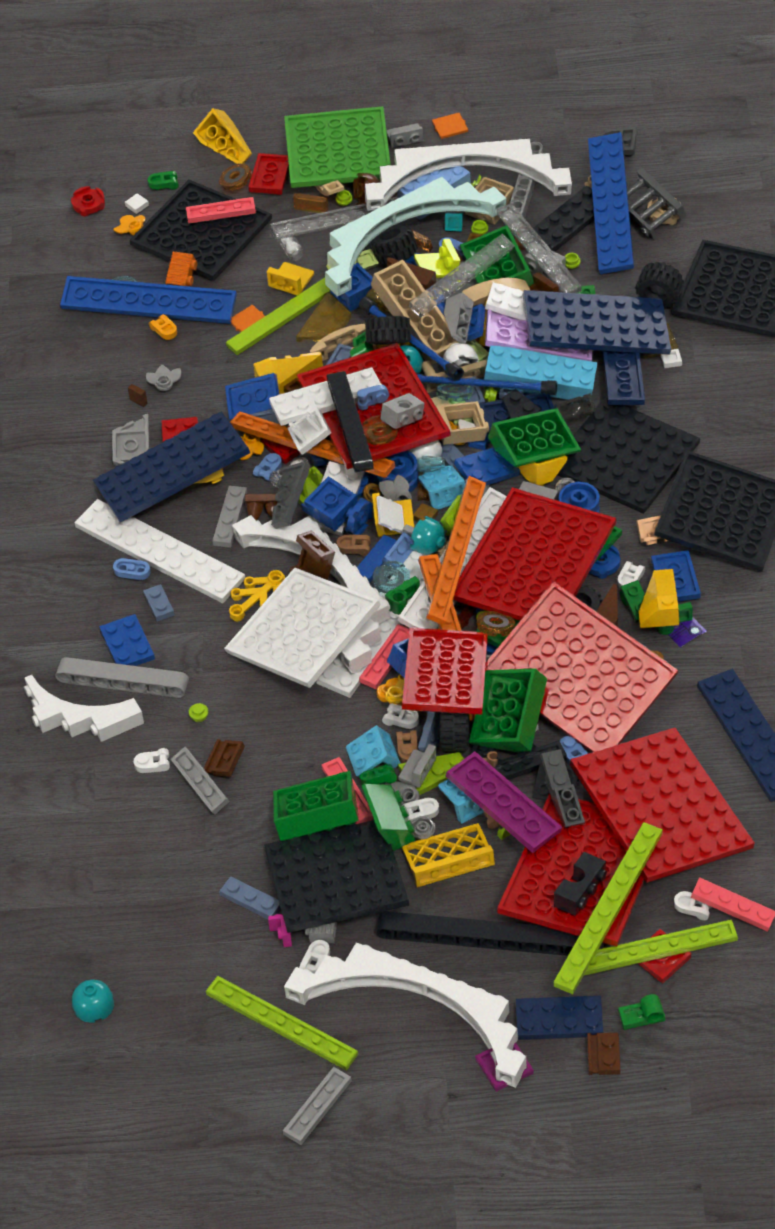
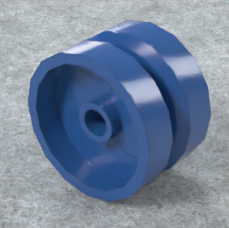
[378,450,419,496]
[558,482,600,513]

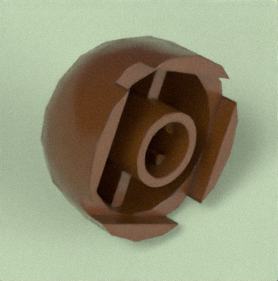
[353,173,380,207]

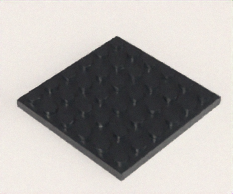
[130,179,272,281]
[672,239,775,337]
[557,397,700,514]
[654,450,775,572]
[264,820,409,933]

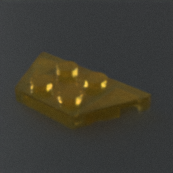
[296,292,351,342]

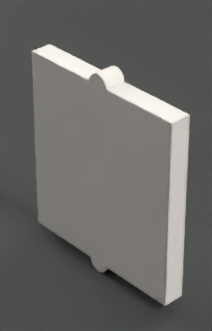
[376,496,404,534]

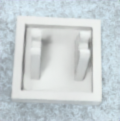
[288,407,332,455]

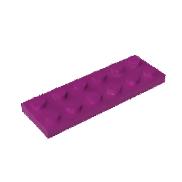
[446,751,562,853]

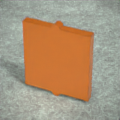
[432,113,468,139]
[231,305,265,332]

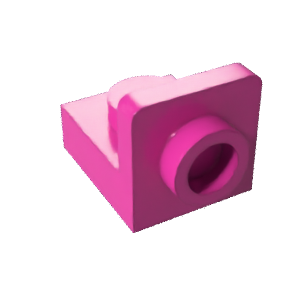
[268,914,292,947]

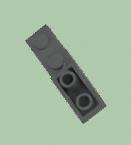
[540,749,585,828]

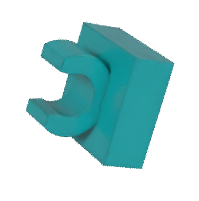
[445,212,463,231]

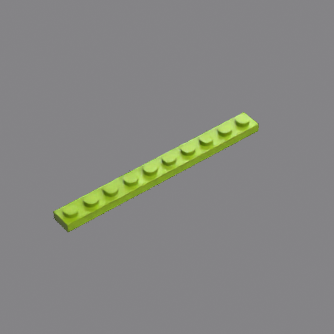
[554,822,663,994]

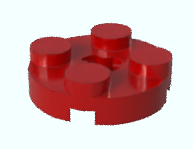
[71,186,105,217]

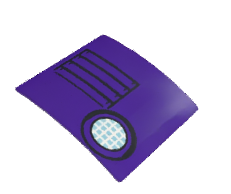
[668,618,707,648]

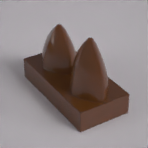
[245,494,277,520]

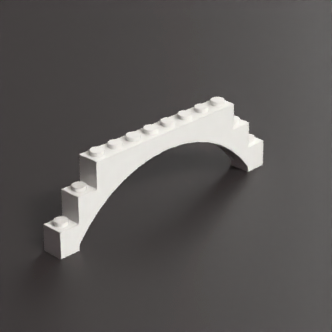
[365,139,572,211]
[232,515,390,673]
[284,943,527,1088]

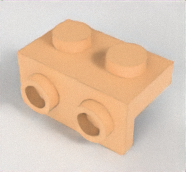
[636,515,669,545]

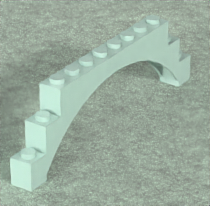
[325,177,507,297]

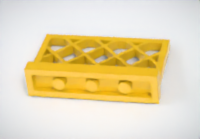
[402,823,495,887]

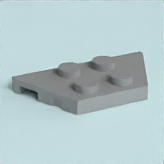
[112,414,150,466]

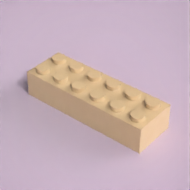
[371,260,459,365]

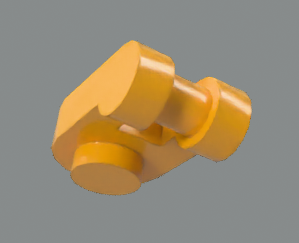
[148,314,177,340]

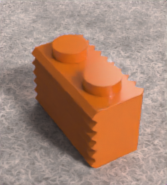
[165,251,197,287]

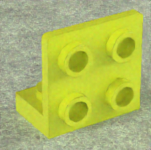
[414,239,460,278]

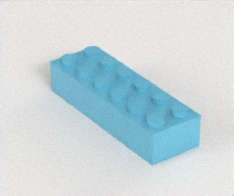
[484,345,597,404]

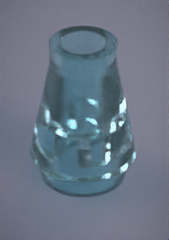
[417,455,445,474]

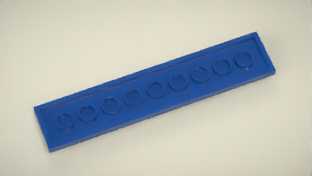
[588,132,634,274]
[60,276,237,324]

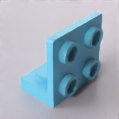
[418,466,465,510]
[346,725,401,777]
[438,779,484,824]

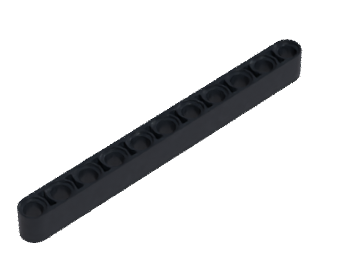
[376,911,604,956]

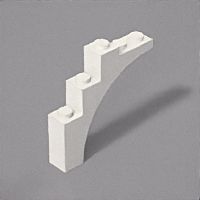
[24,675,144,742]

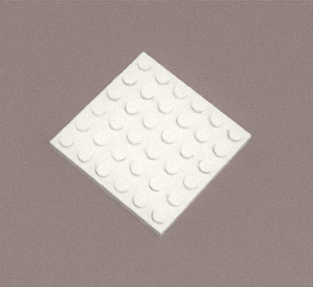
[224,568,381,688]

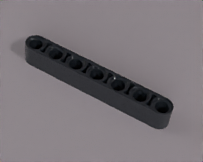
[327,371,374,473]

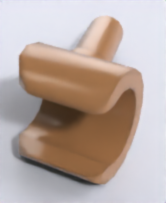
[483,751,498,767]

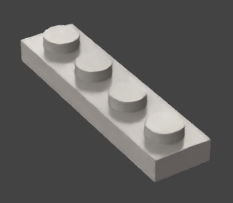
[212,486,247,548]
[171,746,230,814]
[283,1067,352,1145]

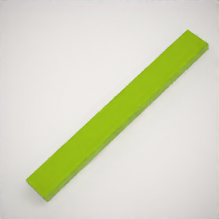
[226,278,331,355]
[584,919,738,975]
[206,976,358,1071]

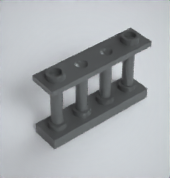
[627,168,686,240]

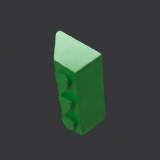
[361,784,415,851]

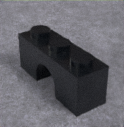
[554,852,607,916]

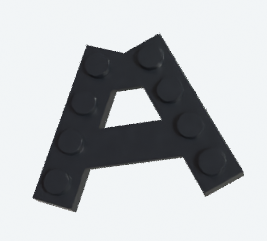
[469,740,567,780]

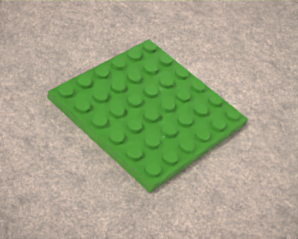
[284,106,391,188]

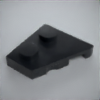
[502,389,541,419]

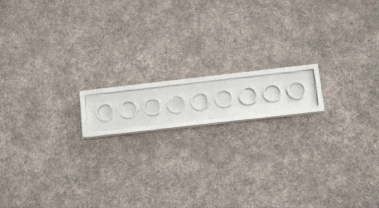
[397,487,507,629]
[75,499,245,603]
[316,551,426,698]

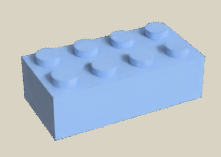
[397,166,471,220]

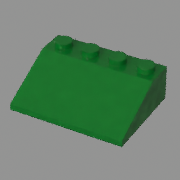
[460,225,534,286]
[488,408,581,467]
[469,668,547,752]
[273,771,359,841]

